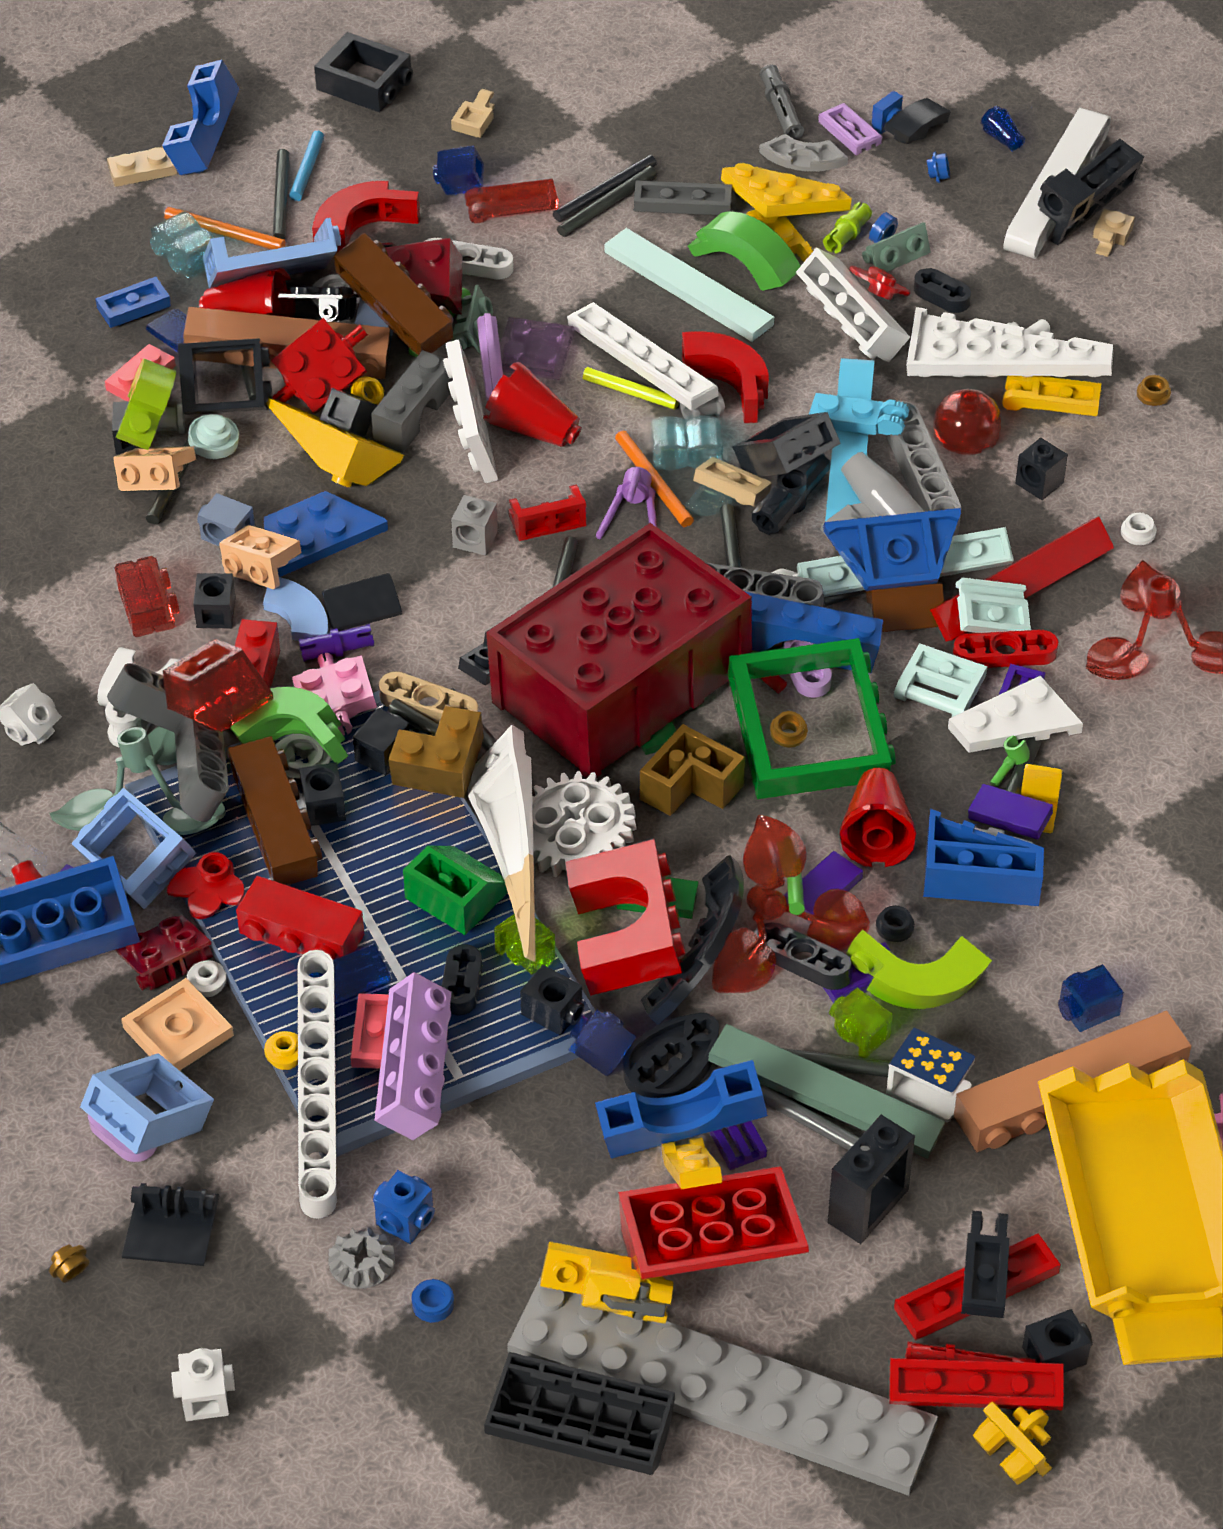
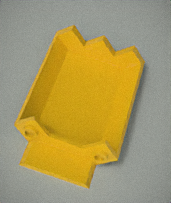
[1038,1059,1223,1365]

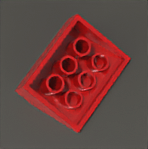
[618,1166,809,1280]

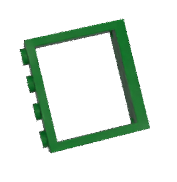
[728,638,896,799]

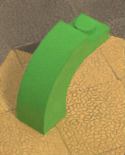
[688,212,801,291]
[221,687,348,765]

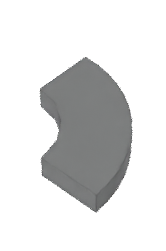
[759,134,848,171]

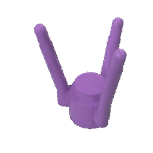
[596,467,657,539]

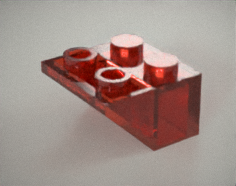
[162,638,273,732]

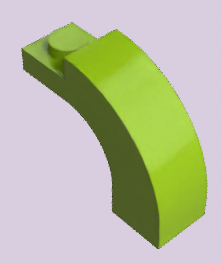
[115,358,176,450]
[846,929,992,1009]

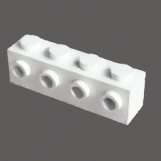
[796,247,910,362]

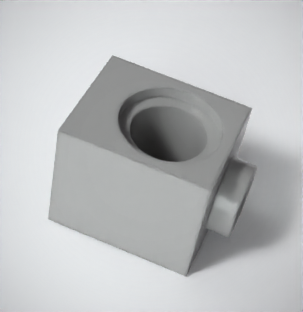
[451,495,498,556]

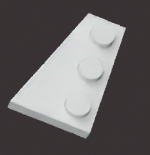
[948,676,1083,752]

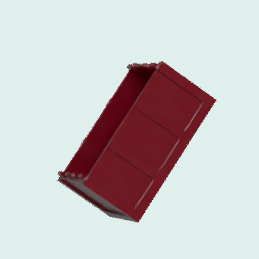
[486,523,752,779]

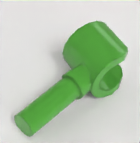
[990,735,1030,787]

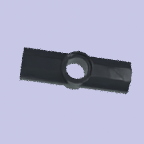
[752,450,831,535]

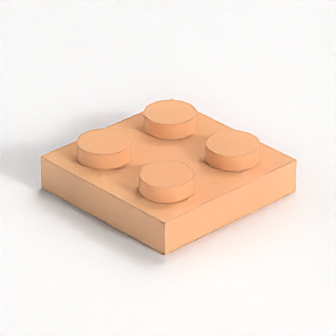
[122,978,234,1071]

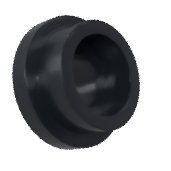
[876,905,915,942]

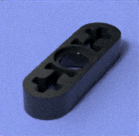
[754,922,852,990]

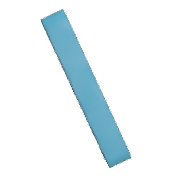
[825,358,875,521]

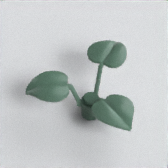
[50,726,226,835]

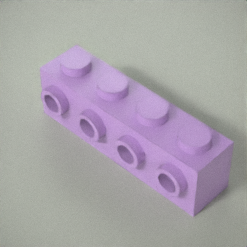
[375,972,451,1140]

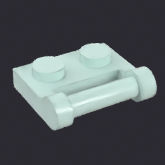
[894,643,987,717]

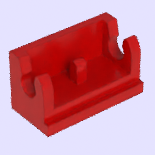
[508,485,586,541]

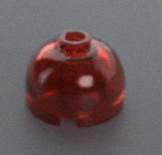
[933,389,1001,455]

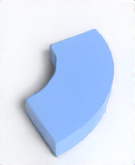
[263,577,329,641]

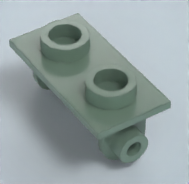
[862,222,931,272]
[451,285,493,353]

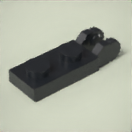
[961,1210,1010,1318]

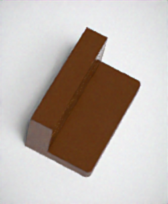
[866,582,944,632]

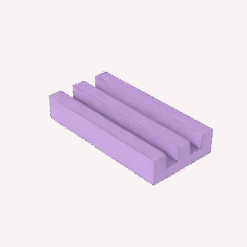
[819,103,882,155]

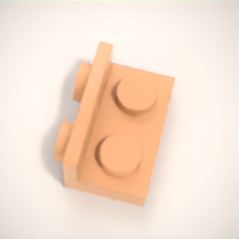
[114,446,196,491]
[219,525,302,589]

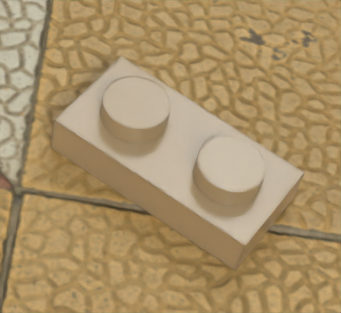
[107,147,177,187]
[693,457,772,506]

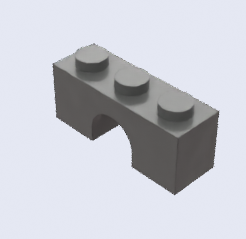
[371,350,453,453]

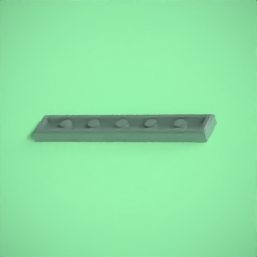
[708,1024,946,1159]

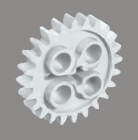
[532,771,637,877]

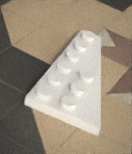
[906,307,1113,377]

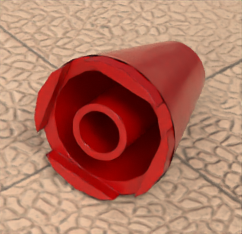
[199,268,295,318]
[483,362,582,447]
[840,768,916,867]

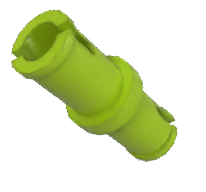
[823,202,872,254]

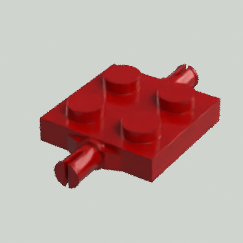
[271,318,368,414]

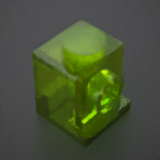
[494,914,555,975]
[829,987,893,1059]

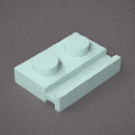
[956,577,1031,633]

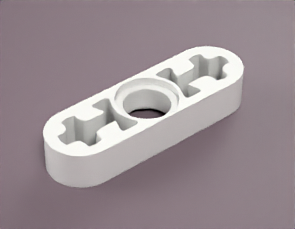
[424,238,513,279]

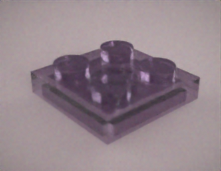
[500,317,574,380]

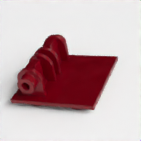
[115,915,213,991]

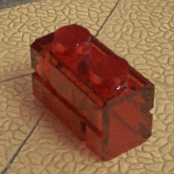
[114,555,180,637]

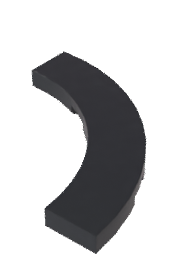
[641,855,744,1025]

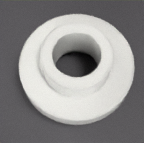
[1121,513,1156,545]
[187,960,227,997]

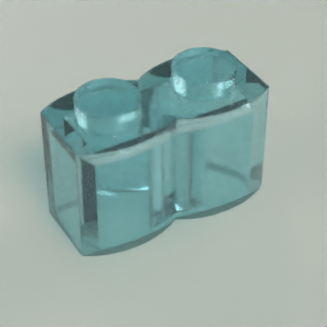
[150,211,215,278]
[651,416,723,470]

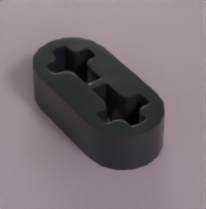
[914,268,971,313]
[441,944,482,1016]

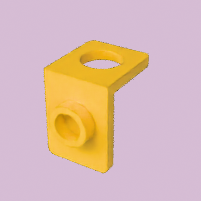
[1021,764,1062,833]

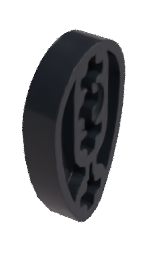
[623,1012,719,1098]

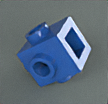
[373,1170,435,1244]

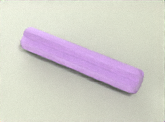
[477,313,503,401]

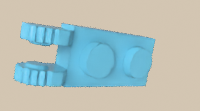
[809,393,910,436]

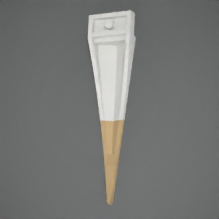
[468,725,536,962]

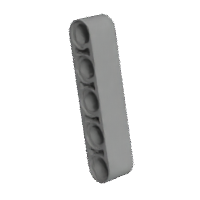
[886,401,961,536]

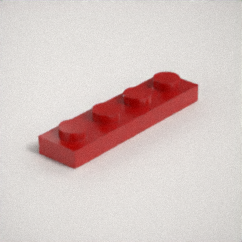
[894,1233,1061,1341]
[889,1358,1064,1410]

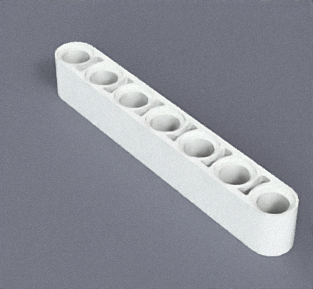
[1004,108,1111,259]
[298,950,337,1219]

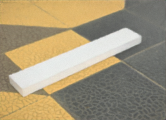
[567,303,718,410]

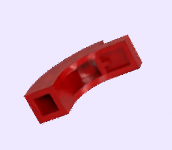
[312,181,420,253]
[682,332,769,423]

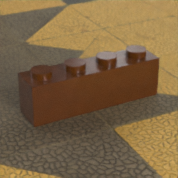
[334,232,453,356]
[228,736,323,885]

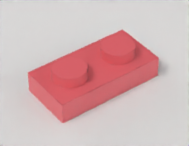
[105,344,176,401]
[351,993,389,1069]

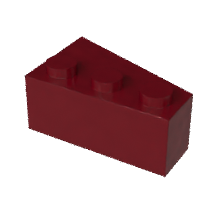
[385,238,462,315]

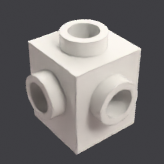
[0,683,62,746]
[172,1348,235,1421]

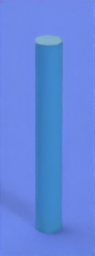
[289,131,324,201]

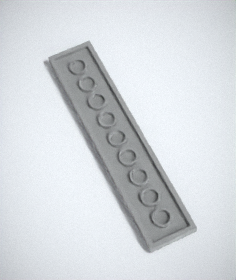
[507,1277,938,1496]

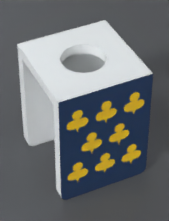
[886,1027,975,1122]

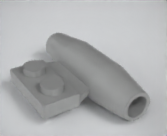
[820,452,925,538]

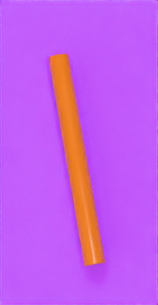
[164,207,286,250]
[615,430,694,528]

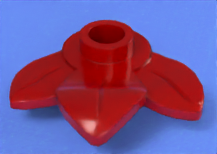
[849,266,910,300]
[167,852,245,919]

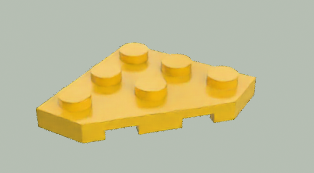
[721,163,852,218]

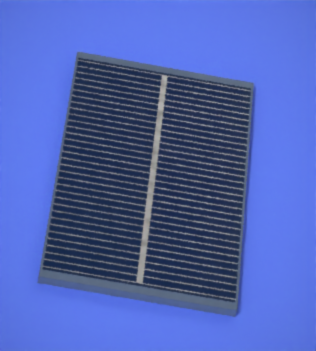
[125,691,611,1158]

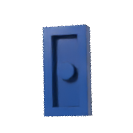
[96,277,171,328]

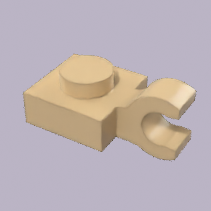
[451,89,495,138]
[1093,209,1135,257]

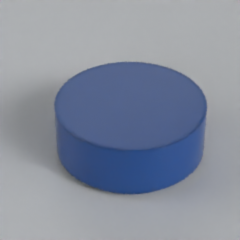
[869,212,898,243]
[412,1279,454,1322]

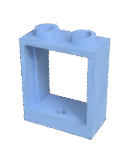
[71,787,196,909]
[80,1053,214,1154]

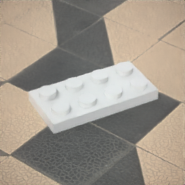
[443,339,498,483]

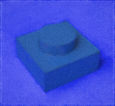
[872,91,903,135]

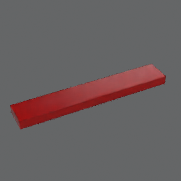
[930,516,1115,642]

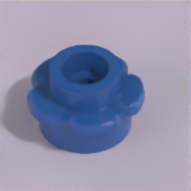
[927,152,950,183]

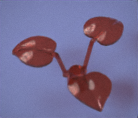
[1086,560,1223,680]
[712,815,870,993]

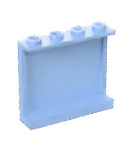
[203,218,341,288]

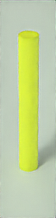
[583,367,679,410]

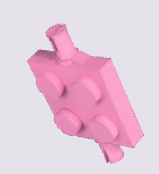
[292,653,377,735]

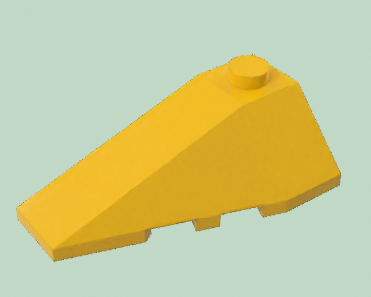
[266,398,404,488]

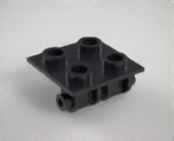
[279,286,360,322]
[122,1183,219,1266]

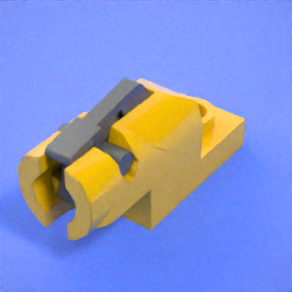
[540,1241,673,1324]

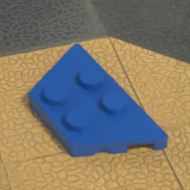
[264,491,388,577]
[823,508,961,591]

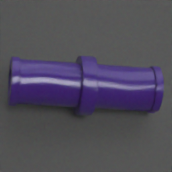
[298,624,374,662]

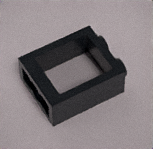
[314,32,413,113]
[178,338,273,415]
[732,412,841,477]
[827,1114,915,1244]

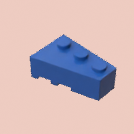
[923,809,1044,906]

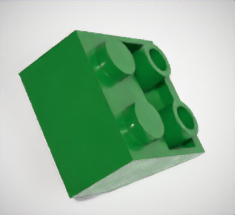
[403,846,508,935]

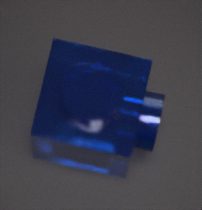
[433,145,484,195]
[1058,964,1124,1032]
[568,1010,636,1076]

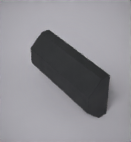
[484,1352,675,1475]

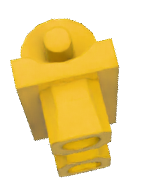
[973,1402,1052,1485]

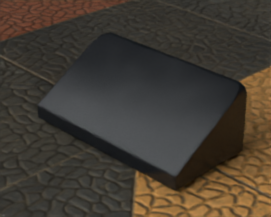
[322,573,402,631]

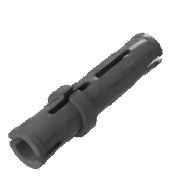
[760,65,804,139]

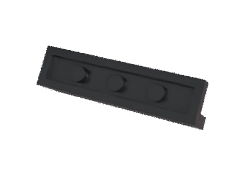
[1039,138,1144,245]

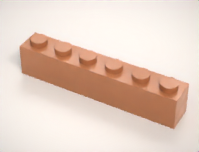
[184,307,390,379]
[954,1010,1191,1152]

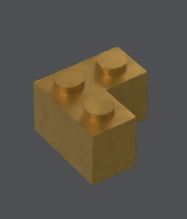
[389,706,484,798]
[640,724,745,816]

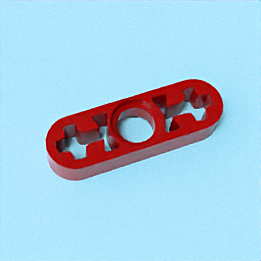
[953,630,1059,668]

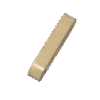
[379,672,478,724]

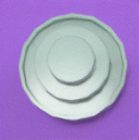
[188,414,239,459]

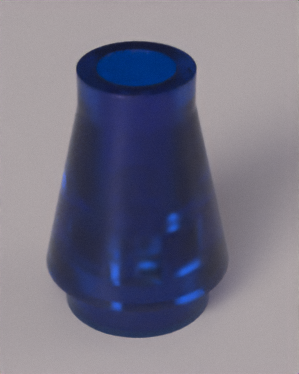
[981,106,1025,151]

